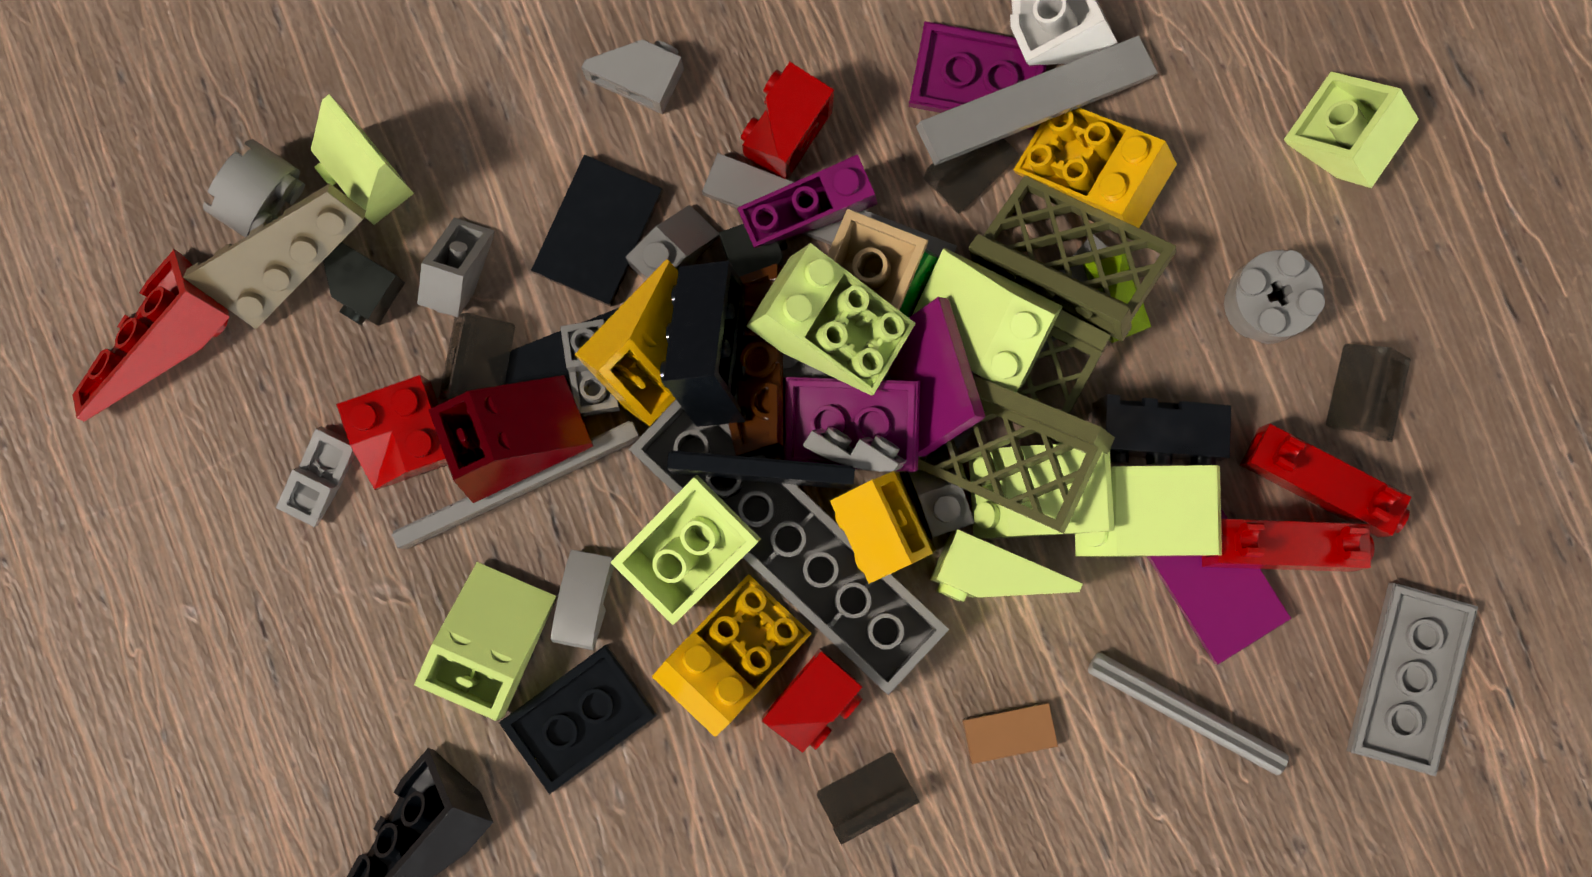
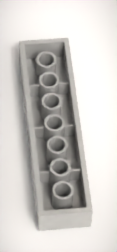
[629,400,949,695]

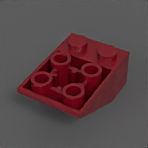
[429,375,594,503]

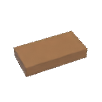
[962,702,1058,764]

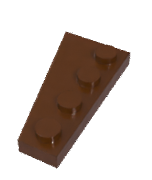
[728,263,783,457]

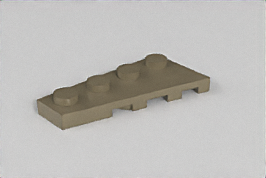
[183,184,366,329]

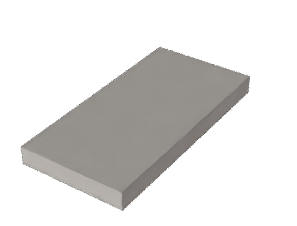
[1346,583,1478,776]

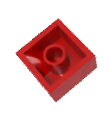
[740,61,834,180]
[336,375,448,490]
[762,649,863,753]

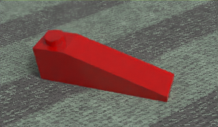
[72,249,230,422]

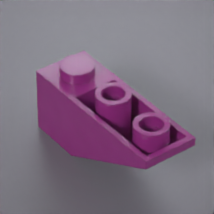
[737,154,877,249]

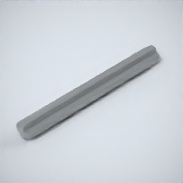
[1088,653,1289,775]

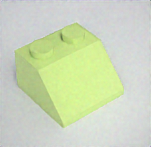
[1284,72,1419,188]

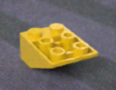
[1013,108,1177,228]
[574,259,678,426]
[830,471,936,584]
[652,574,812,737]

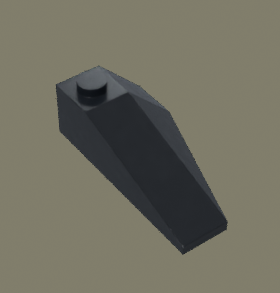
[347,748,493,877]

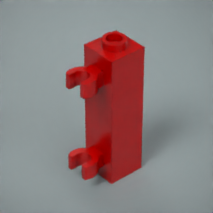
[1240,423,1412,538]
[1202,519,1375,572]

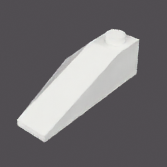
[1010,0,1118,66]

